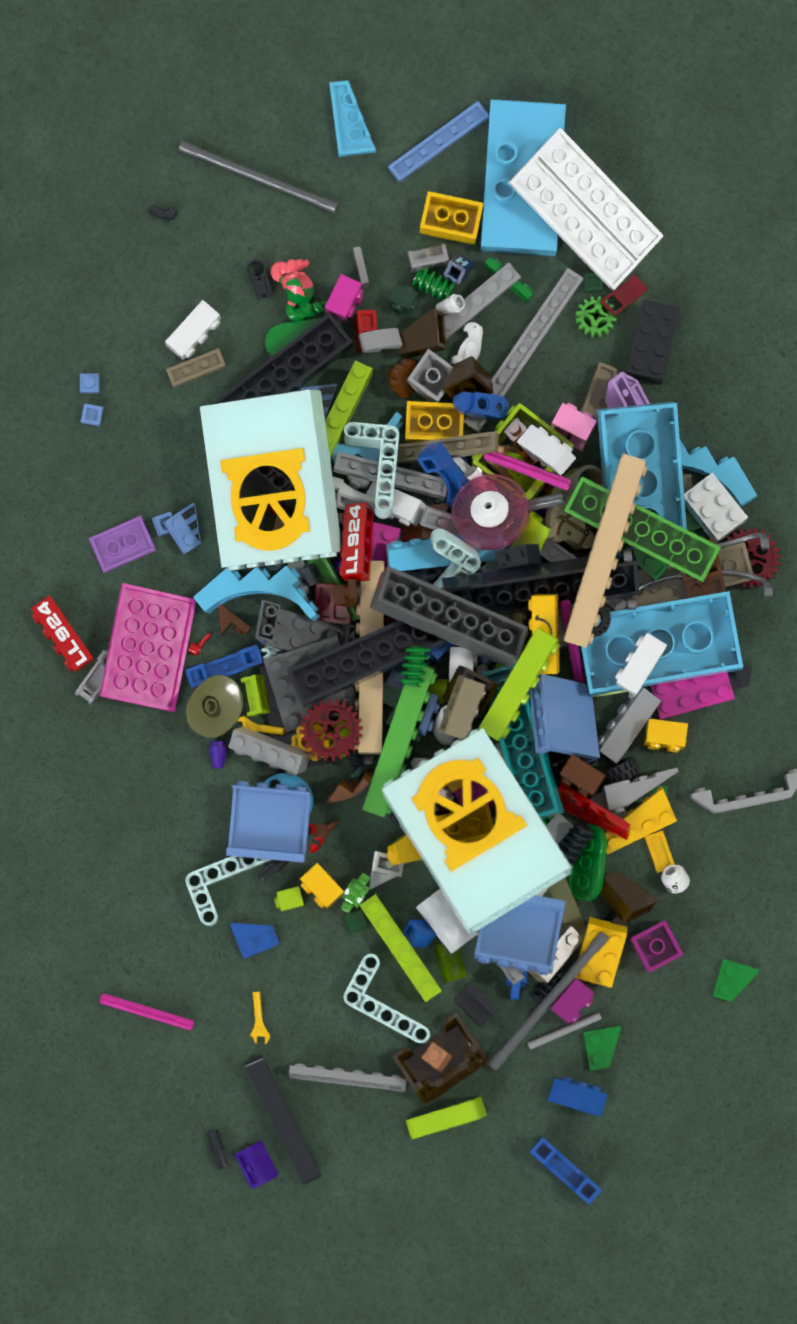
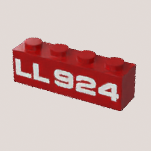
[339,502,374,582]
[31,596,95,673]

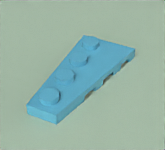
[330,81,376,157]

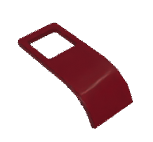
[600,274,648,316]

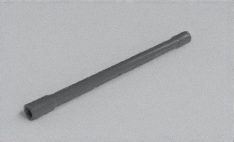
[179,141,339,214]
[488,931,610,1071]

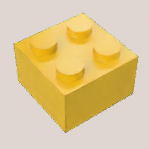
[644,719,688,753]
[300,863,344,909]

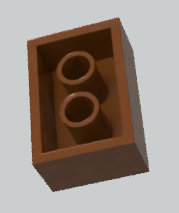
[558,754,605,798]

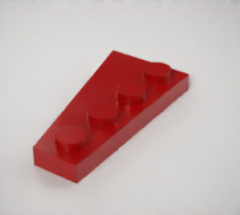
[558,783,630,840]

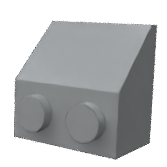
[407,349,453,402]

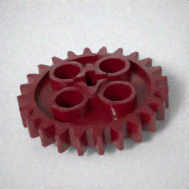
[726,527,781,589]
[300,699,363,762]

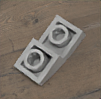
[358,328,402,353]

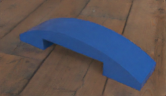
[185,644,264,688]

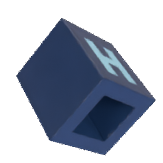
[443,253,474,285]

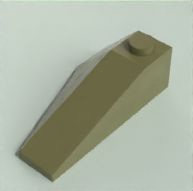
[543,878,586,944]

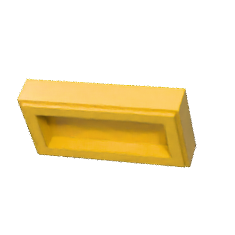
[644,830,675,873]

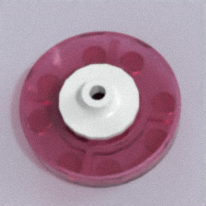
[452,474,530,550]

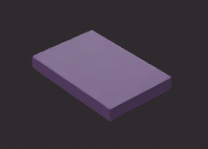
[88,516,156,573]

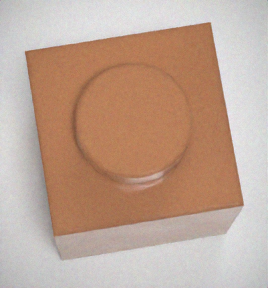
[422,1042,453,1073]

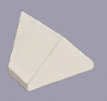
[369,851,404,889]

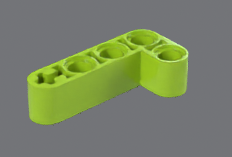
[406,1097,487,1139]

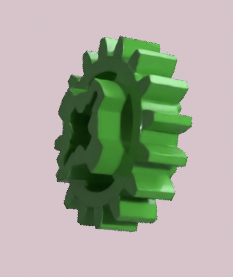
[576,296,616,338]
[341,873,371,913]

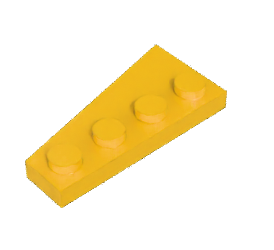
[604,786,677,854]

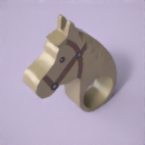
[545,465,603,550]

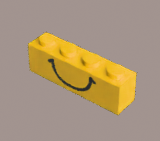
[529,594,559,674]

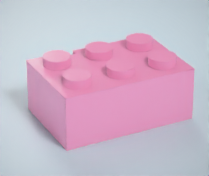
[551,403,597,452]

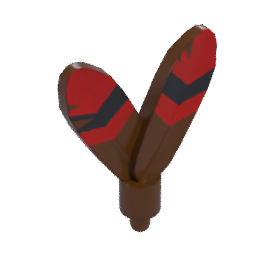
[308,820,340,853]

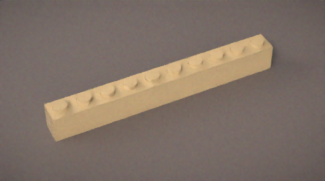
[563,454,648,648]
[355,561,384,755]

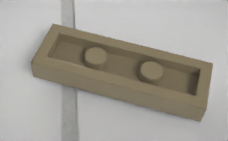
[166,348,226,388]

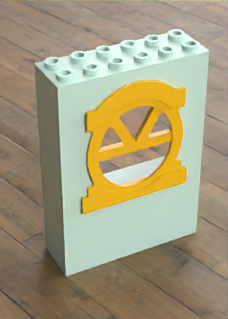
[200,390,342,571]
[382,728,571,936]

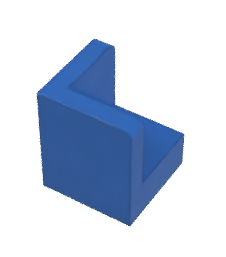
[402,919,436,948]

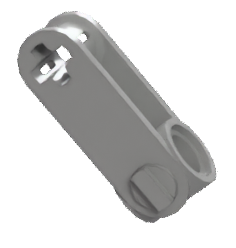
[75,649,108,705]

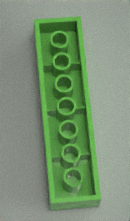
[564,477,721,582]
[362,666,437,817]

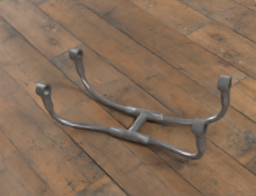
[623,533,773,610]

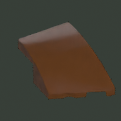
[682,537,726,598]
[324,767,375,805]

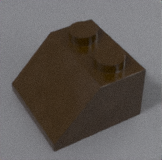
[442,356,494,399]
[442,665,499,719]

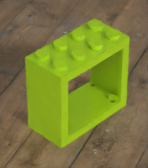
[471,403,574,503]

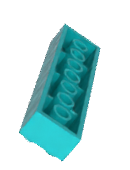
[481,663,564,819]

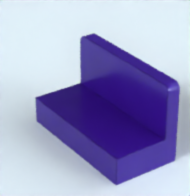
[234,1141,278,1189]

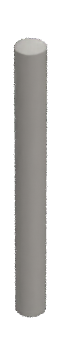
[527,1012,602,1050]

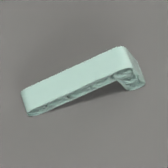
[344,422,399,519]
[431,529,481,590]
[186,856,272,926]
[344,954,430,1043]

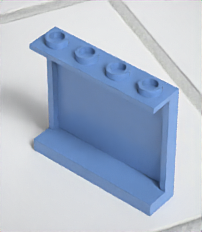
[529,674,600,763]
[226,781,312,862]
[474,895,566,975]

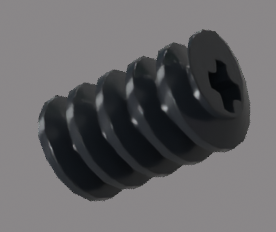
[559,822,596,865]
[528,970,565,1004]

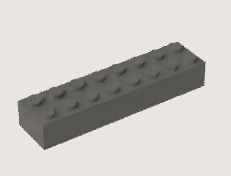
[370,566,528,668]

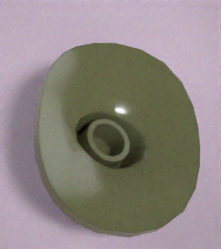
[186,675,244,738]

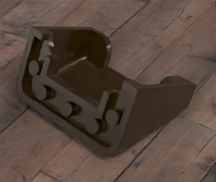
[392,1013,487,1103]

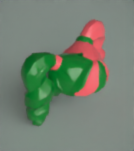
[270,259,327,322]

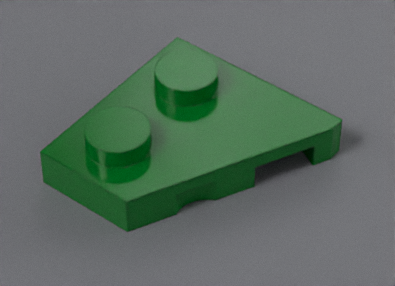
[712,959,759,1002]
[583,1026,621,1071]

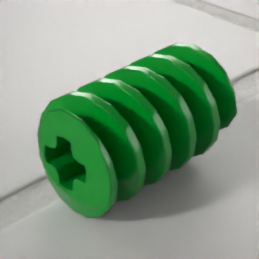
[412,267,455,302]
[399,645,430,687]

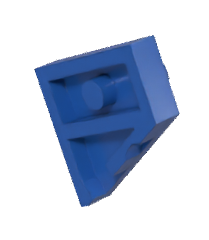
[230,923,280,959]

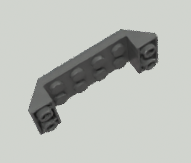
[255,600,360,651]

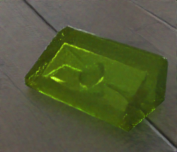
[433,943,467,983]

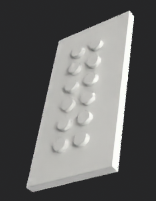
[508,128,663,290]

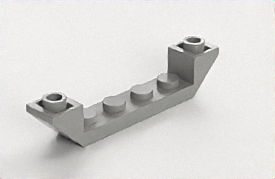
[690,769,797,814]

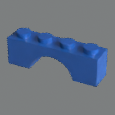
[417,441,478,516]
[529,1136,602,1205]

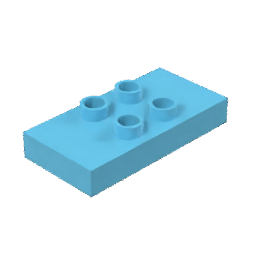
[481,100,566,256]
[597,401,687,552]
[581,591,743,696]

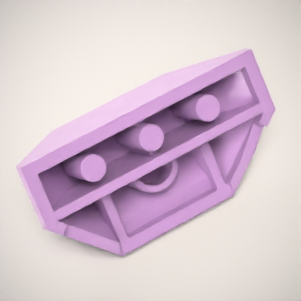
[605,372,650,408]

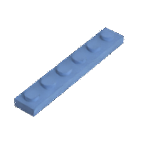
[388,101,489,183]

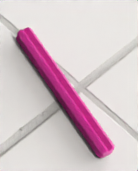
[483,452,571,490]
[560,600,586,684]
[100,994,194,1030]

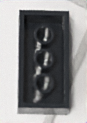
[626,299,680,385]

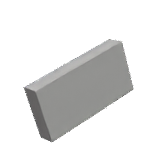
[353,246,369,288]

